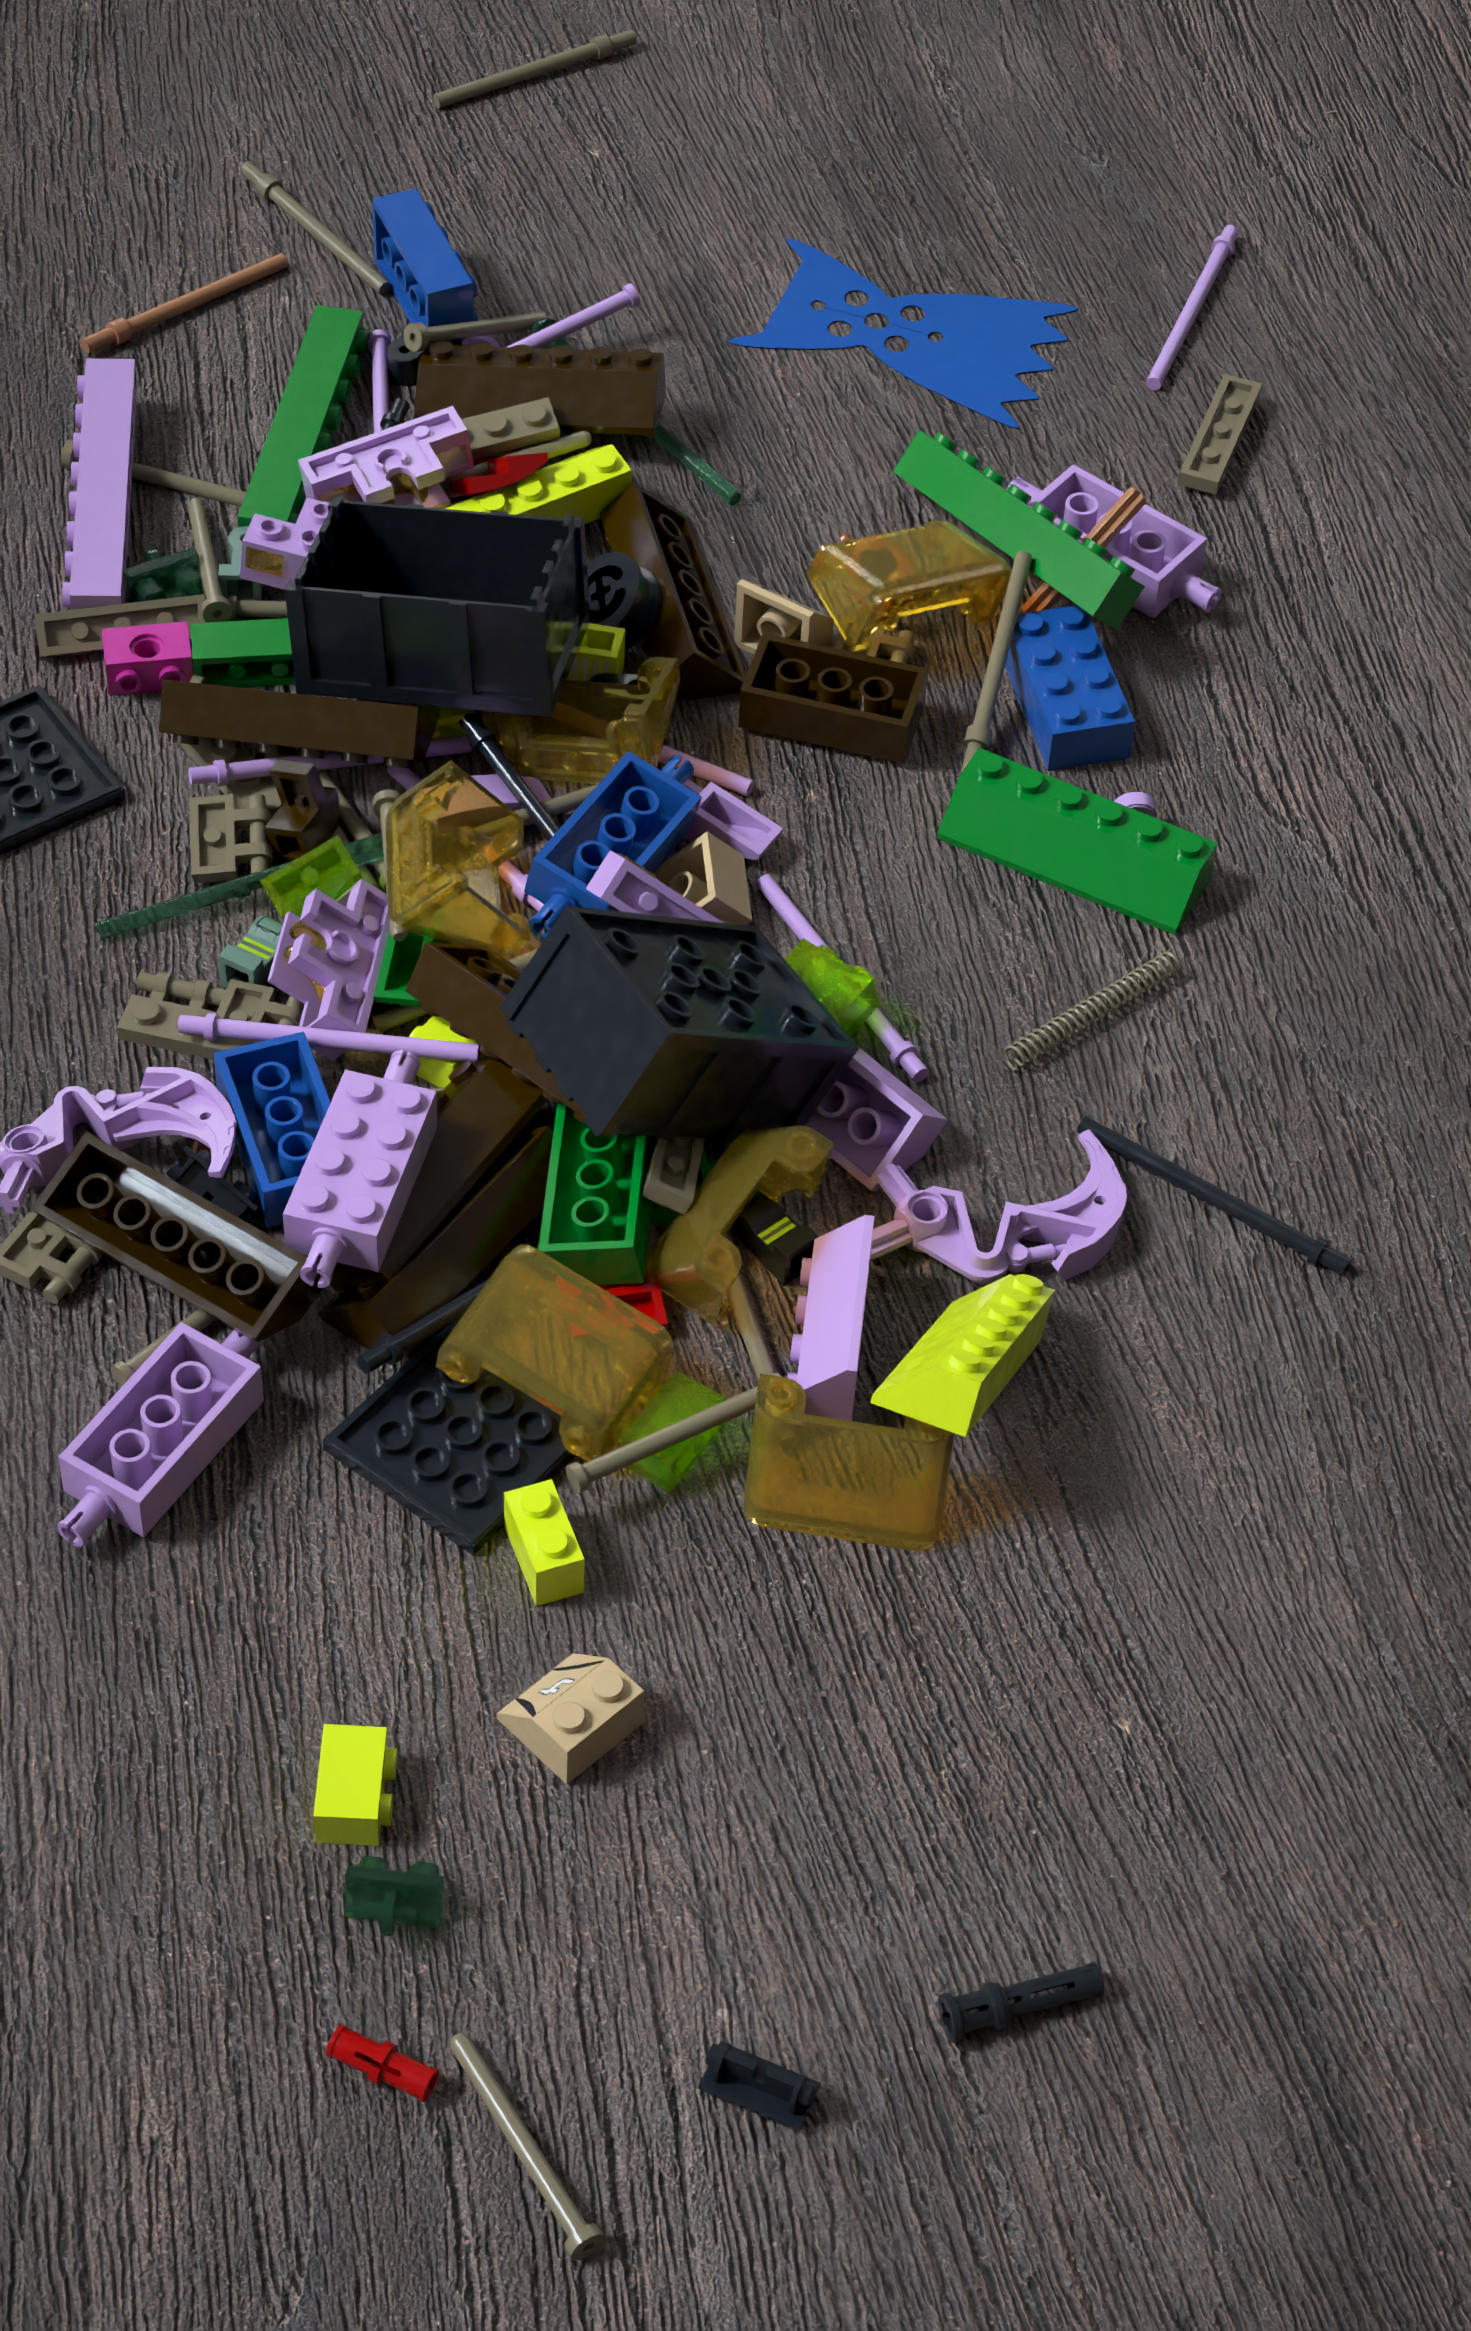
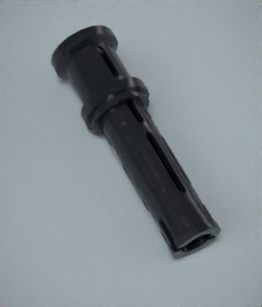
[938,1962,1105,2043]

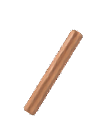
[1022,487,1147,613]

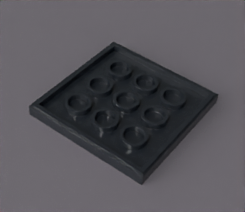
[0,684,126,855]
[323,1321,602,1556]

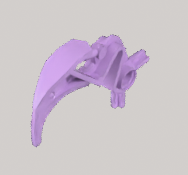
[0,1067,238,1214]
[870,1129,1127,1286]

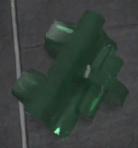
[124,547,203,603]
[344,1855,444,1937]

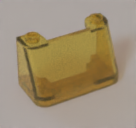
[806,520,1011,652]
[481,657,680,784]
[385,760,530,956]
[647,1126,835,1327]
[436,1245,673,1462]
[744,1374,955,1551]

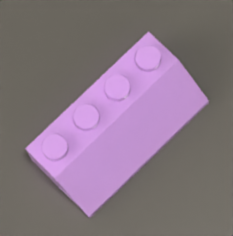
[800,1048,948,1192]
[785,1215,875,1429]

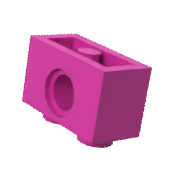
[101,621,193,696]

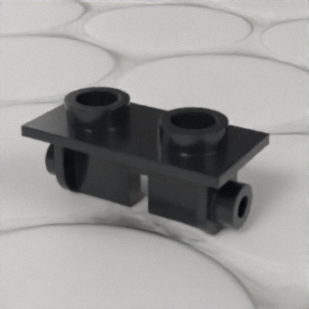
[166,1145,261,1224]
[698,2041,821,2131]

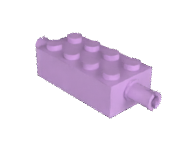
[1007,464,1222,618]
[283,1050,438,1288]
[57,1322,265,1547]

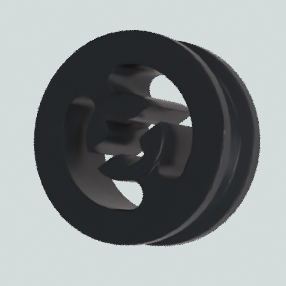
[587,552,662,650]

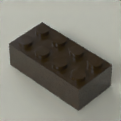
[738,633,929,764]

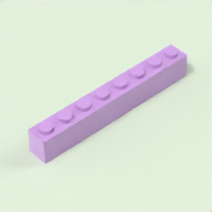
[62,358,137,610]

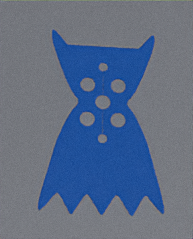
[728,238,1078,428]

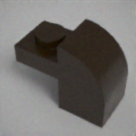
[265,759,340,866]

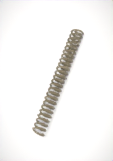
[1004,948,1182,1071]

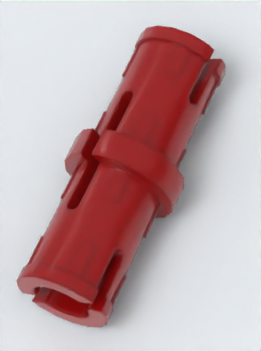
[326,2024,440,2102]

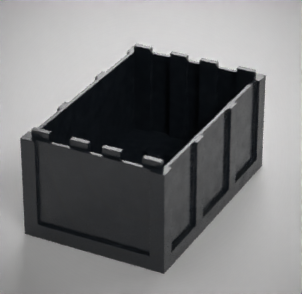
[285,495,590,717]
[499,906,859,1146]

